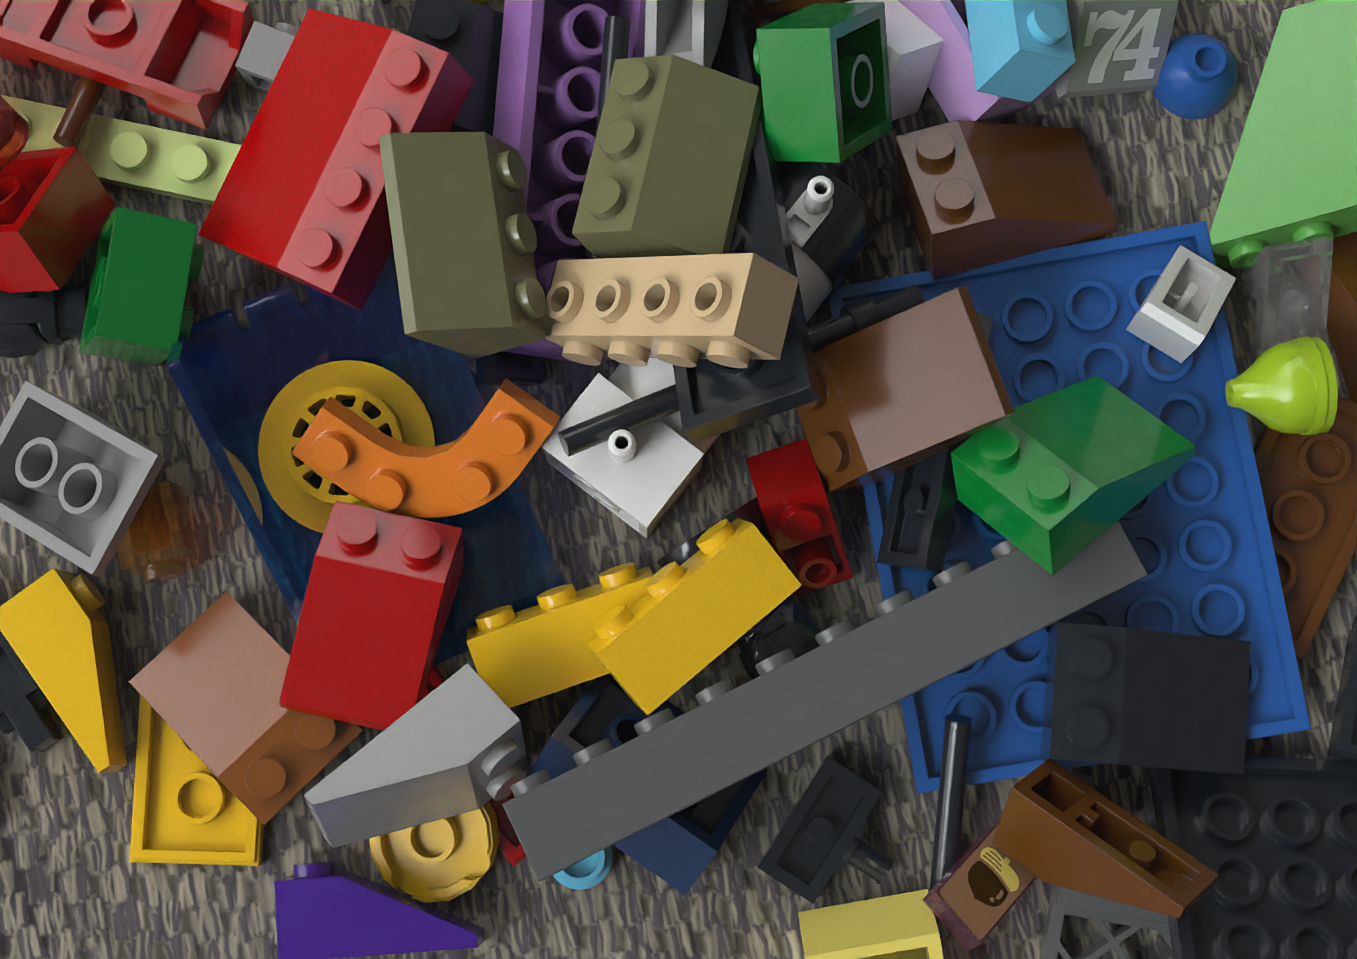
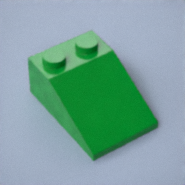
[951,375,1196,576]

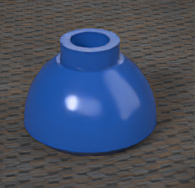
[1153,33,1239,119]

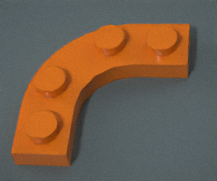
[291,378,560,518]

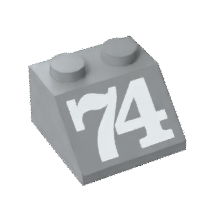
[1053,0,1179,99]

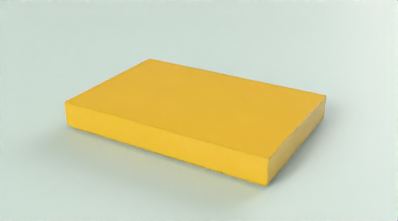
[129,667,264,866]

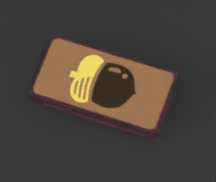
[923,818,1037,952]

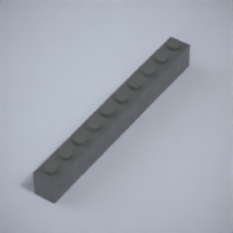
[502,521,1148,882]

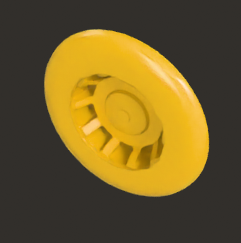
[258,360,435,533]

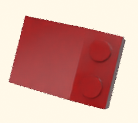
[0,146,115,293]
[279,500,464,731]

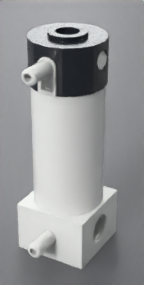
[541,161,881,539]

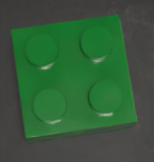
[753,2,893,163]
[79,207,204,366]

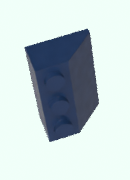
[527,673,768,895]

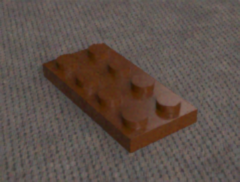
[1253,395,1357,660]

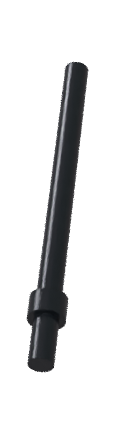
[558,285,925,457]

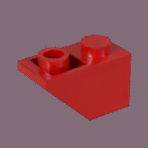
[746,438,853,595]

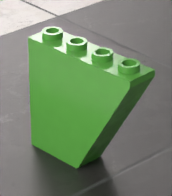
[1209,0,1357,269]

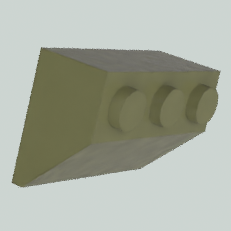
[572,55,763,259]
[378,132,547,359]

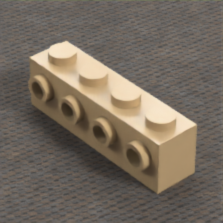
[543,253,799,368]

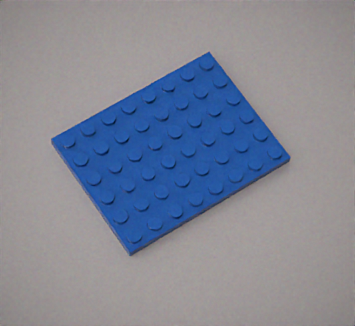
[828,221,1311,793]

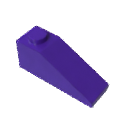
[274,861,485,959]

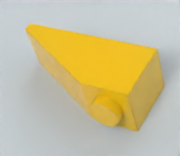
[0,568,127,773]

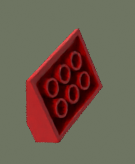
[198,8,474,311]

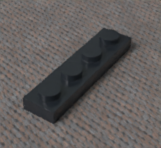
[877,311,993,573]

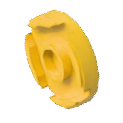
[369,801,500,903]

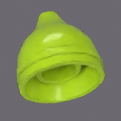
[1225,336,1338,435]

